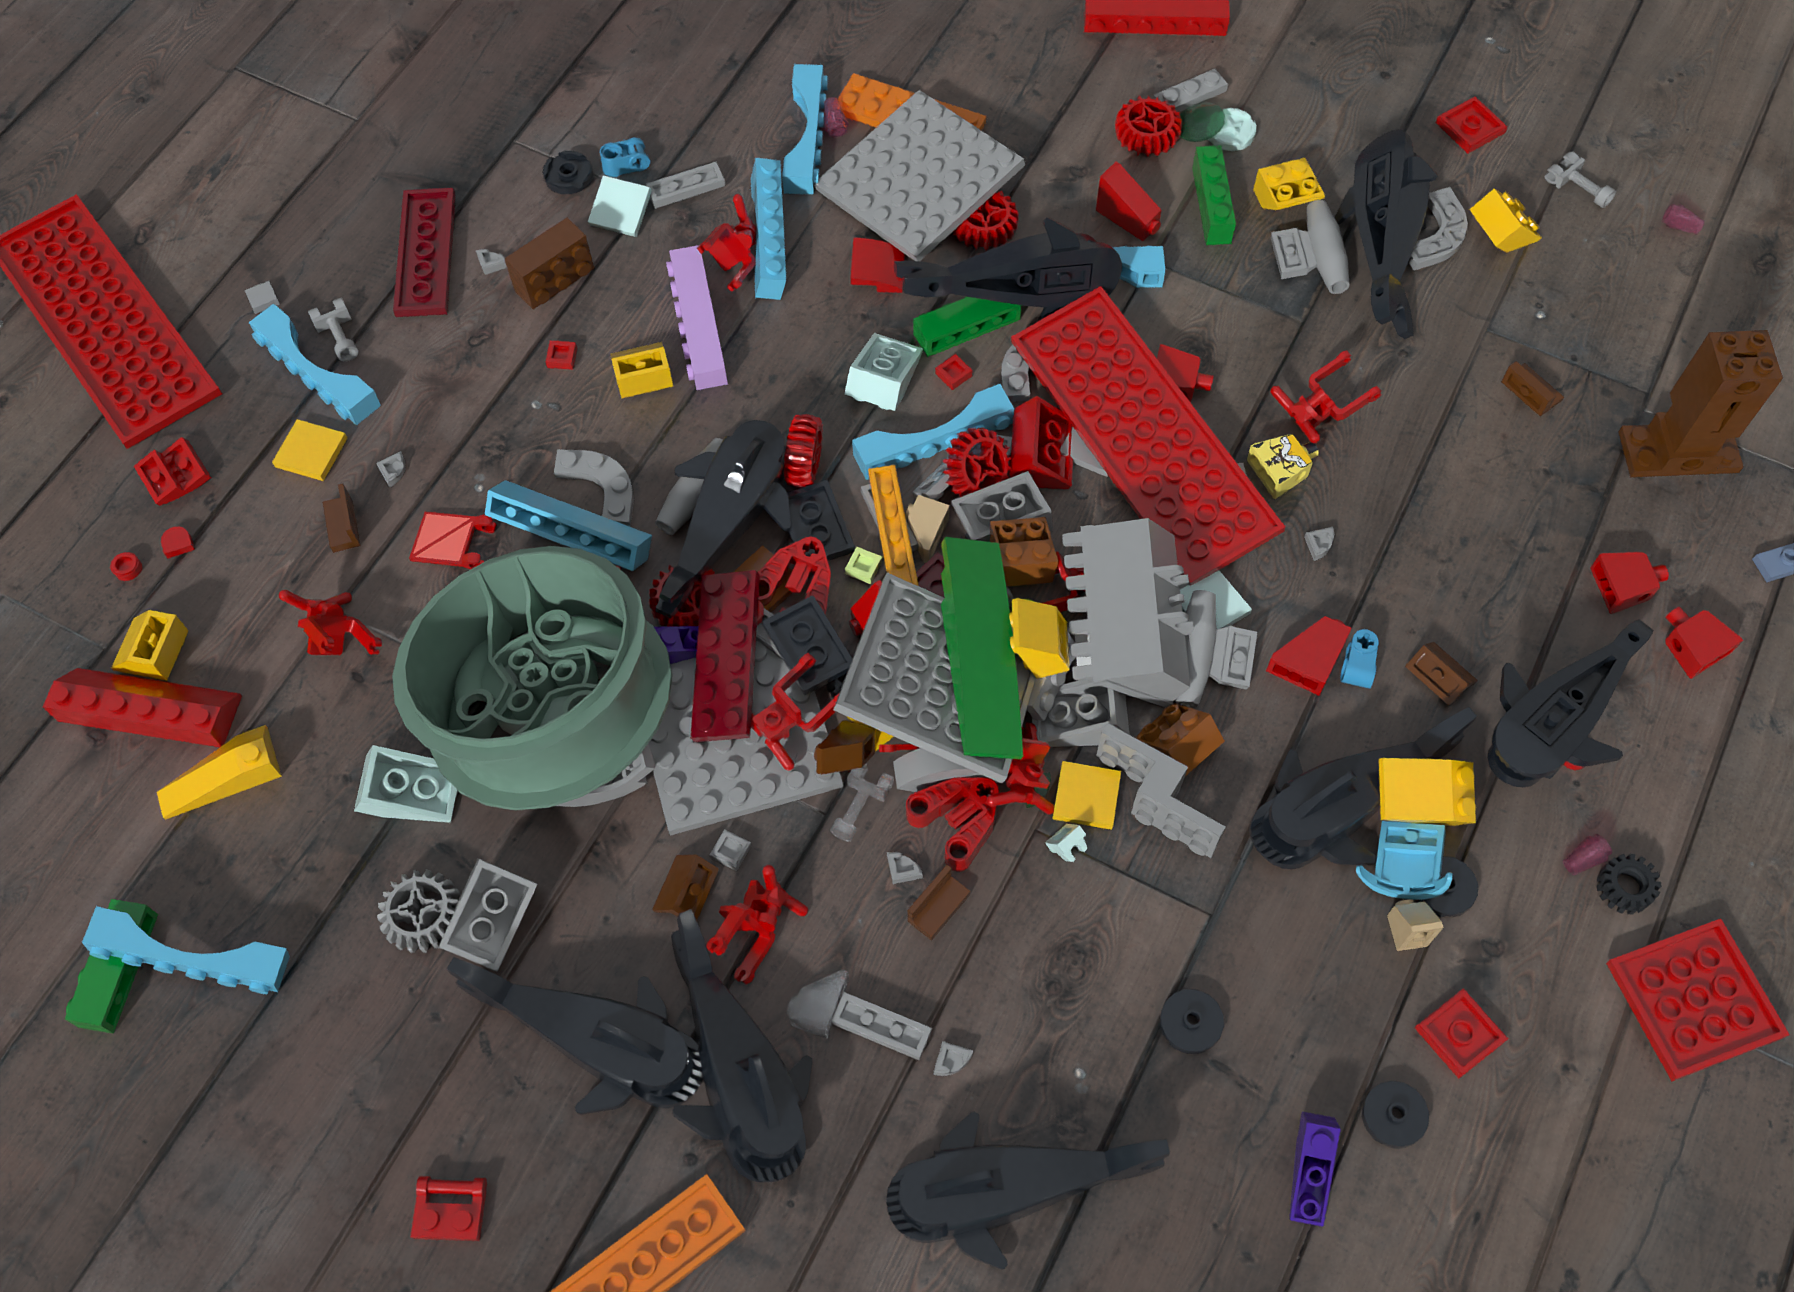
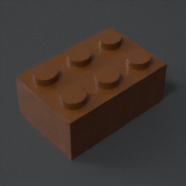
[504,217,594,310]

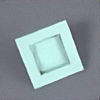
[1045,824,1087,862]

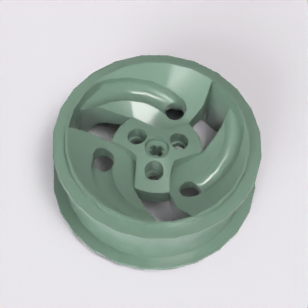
[392,546,672,811]

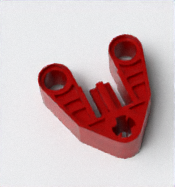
[758,537,831,615]
[906,777,999,872]

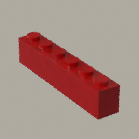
[1084,0,1230,36]

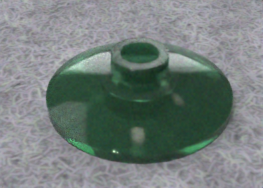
[1180,103,1225,142]

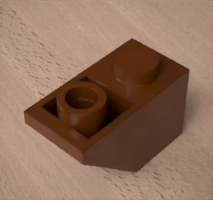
[814,720,875,775]

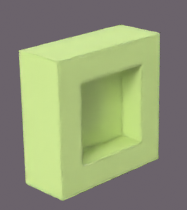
[845,547,882,584]

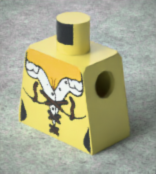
[1247,434,1319,499]

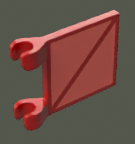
[409,512,497,570]

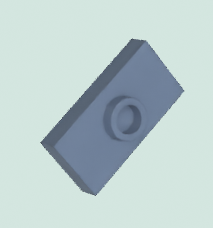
[1752,543,1794,583]

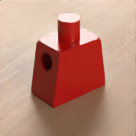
[1157,344,1214,402]
[1590,552,1669,614]
[1665,606,1743,679]

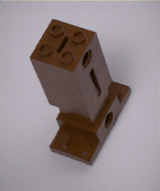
[1618,330,1783,477]

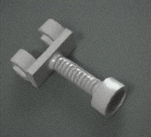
[1544,152,1616,208]
[308,298,358,362]

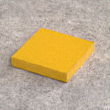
[272,419,347,481]
[1053,761,1121,830]

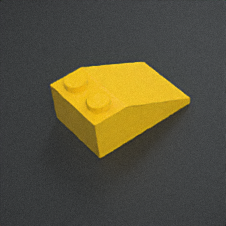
[1379,758,1476,826]

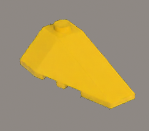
[157,725,282,820]

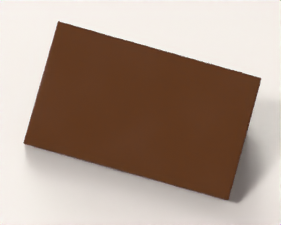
[1501,361,1564,417]
[322,484,361,553]
[1405,642,1478,706]
[652,855,719,921]
[907,865,970,941]

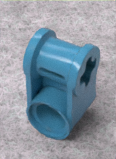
[600,137,650,177]
[1340,629,1379,689]

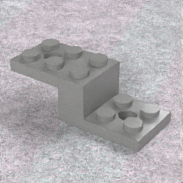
[1096,723,1225,858]

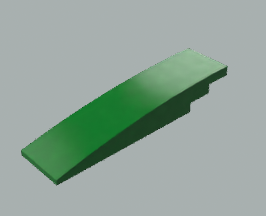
[941,537,1023,759]

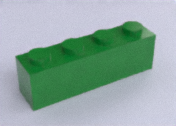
[1192,145,1236,245]
[913,296,1021,357]
[65,899,158,1034]

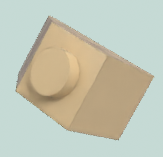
[905,495,949,563]
[1387,899,1444,951]

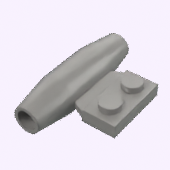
[1271,200,1350,294]
[655,438,723,535]
[1175,590,1257,707]

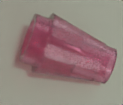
[824,97,849,137]
[1662,203,1705,235]
[1563,834,1612,876]

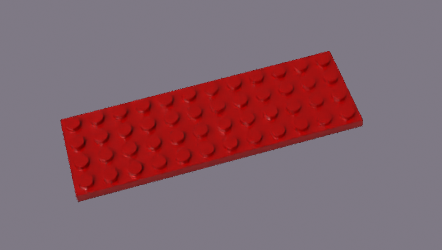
[0,194,222,449]
[1011,286,1285,586]

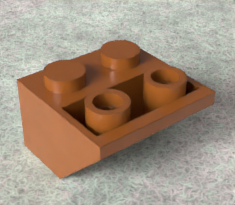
[990,517,1058,587]
[1135,703,1225,776]

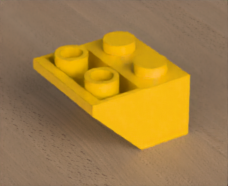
[1253,158,1325,210]
[1469,188,1541,253]
[611,342,673,399]
[1009,598,1070,679]
[111,610,189,681]

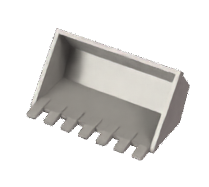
[1062,518,1194,708]

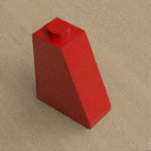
[1096,162,1161,241]
[1266,616,1352,696]

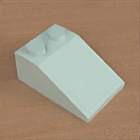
[845,333,923,411]
[354,745,457,823]

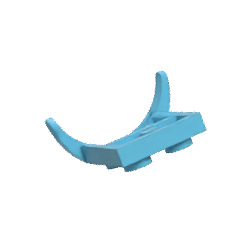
[1356,821,1453,900]

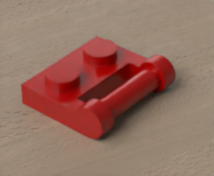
[411,1176,487,1241]

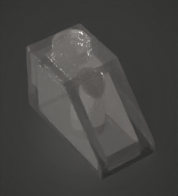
[787,970,849,1039]

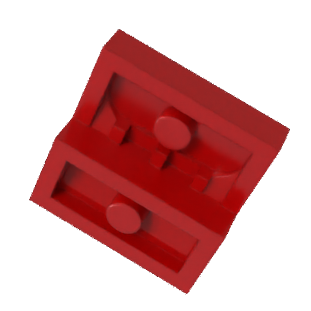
[850,238,904,293]
[134,437,211,506]

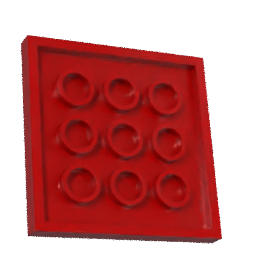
[1606,918,1790,1082]

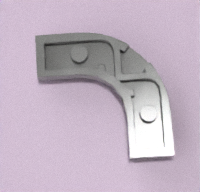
[1408,187,1468,270]
[1001,344,1030,402]
[554,449,634,527]

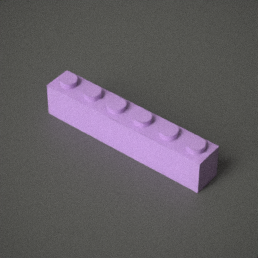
[666,245,728,390]

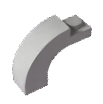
[555,743,655,807]
[893,748,998,792]

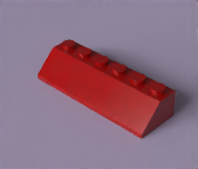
[43,668,242,747]

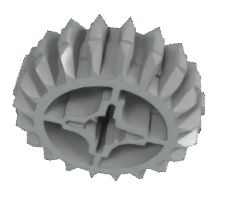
[377,869,460,953]

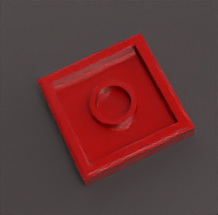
[1435,96,1508,154]
[1414,988,1508,1079]

